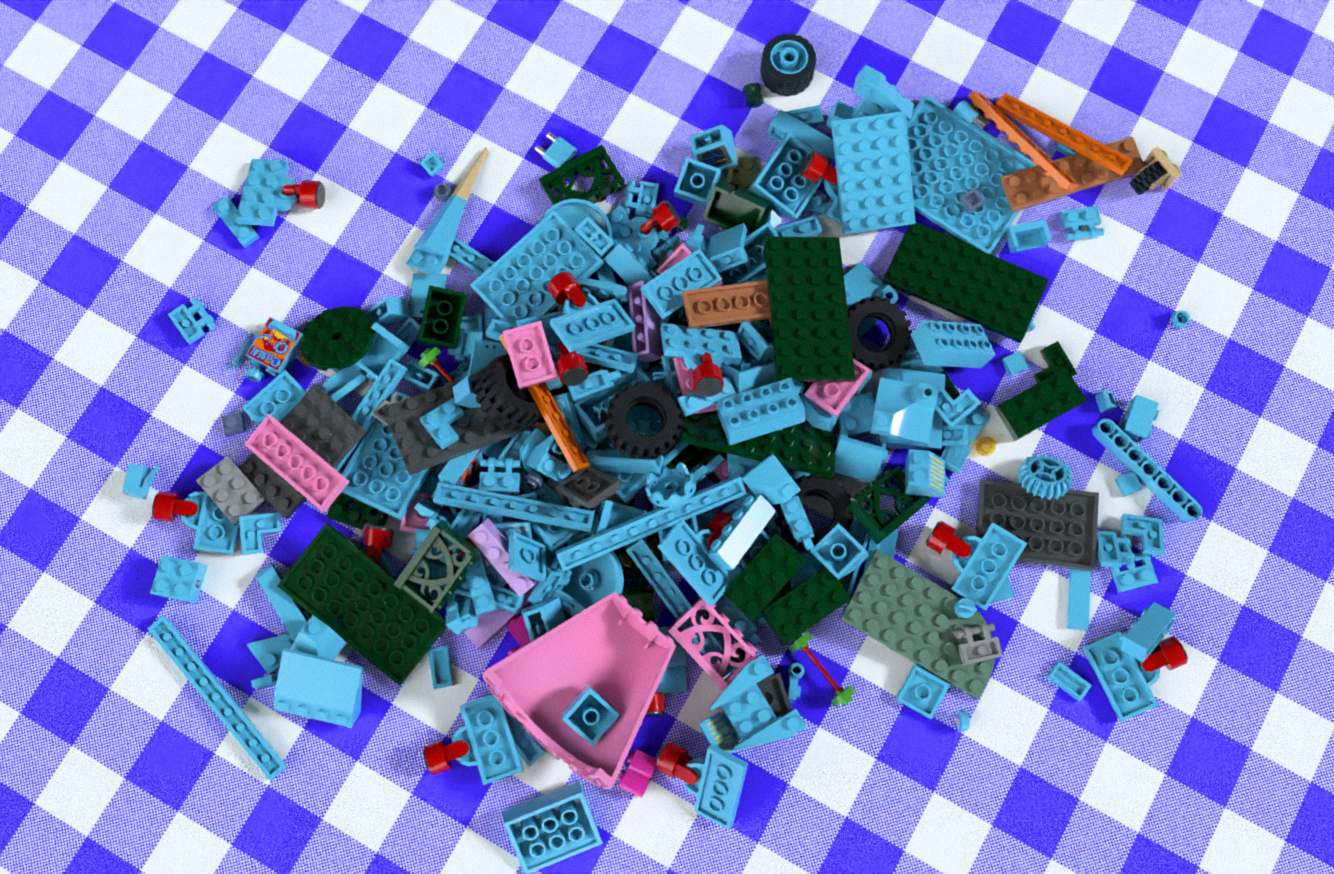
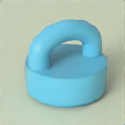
[954,598,977,618]

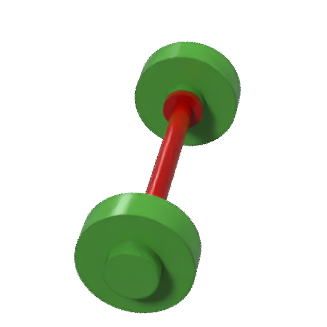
[418,347,455,383]
[788,631,856,707]

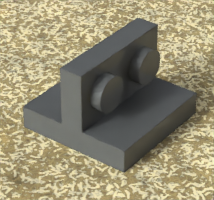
[756,673,792,717]

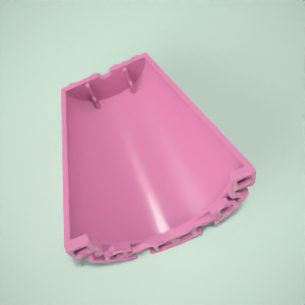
[483,592,676,790]

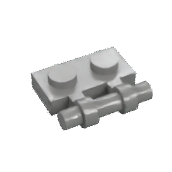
[954,623,1003,665]

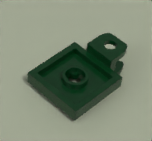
[326,493,389,530]

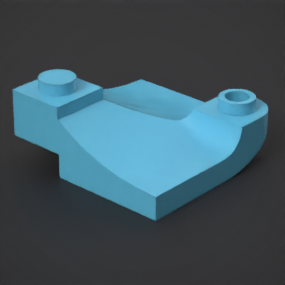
[844,262,898,338]
[870,377,938,445]

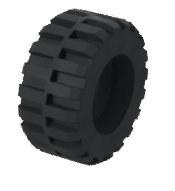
[847,296,912,372]
[474,355,550,432]
[605,381,683,460]
[778,474,854,551]

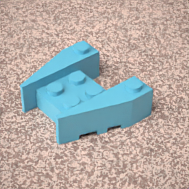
[826,64,914,129]
[709,654,807,750]

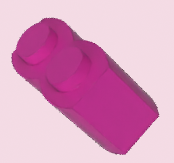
[618,749,657,798]

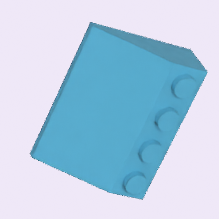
[747,132,832,220]
[880,369,945,449]
[274,648,363,728]
[502,781,603,874]

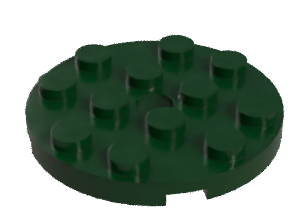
[300,306,375,371]

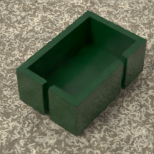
[702,180,771,234]

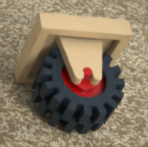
[1129,146,1181,195]

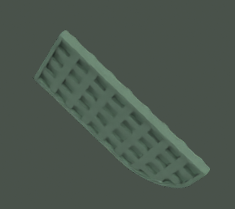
[839,549,995,700]

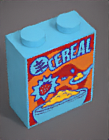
[246,317,303,376]
[438,448,484,488]

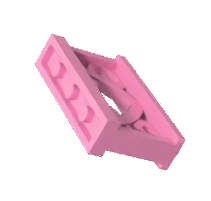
[667,598,758,691]

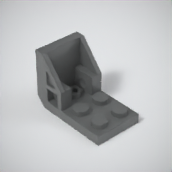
[556,466,621,511]

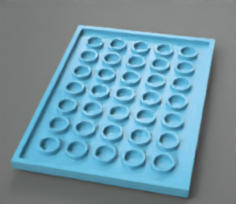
[906,94,1037,255]

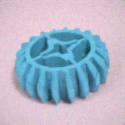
[1018,454,1073,500]

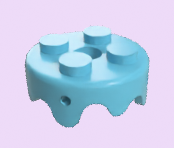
[645,462,696,508]

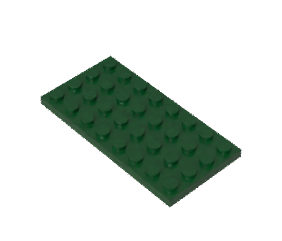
[882,222,1049,343]
[763,237,855,382]
[680,411,837,479]
[277,523,447,686]

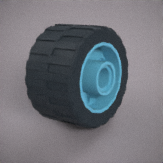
[760,33,816,96]

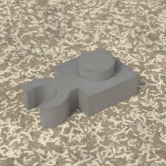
[372,392,406,426]

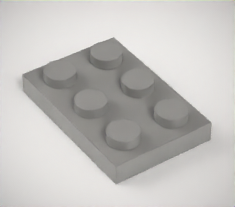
[196,456,266,525]

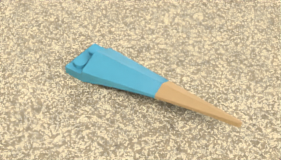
[406,147,488,276]

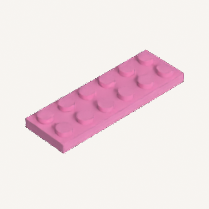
[244,414,350,512]

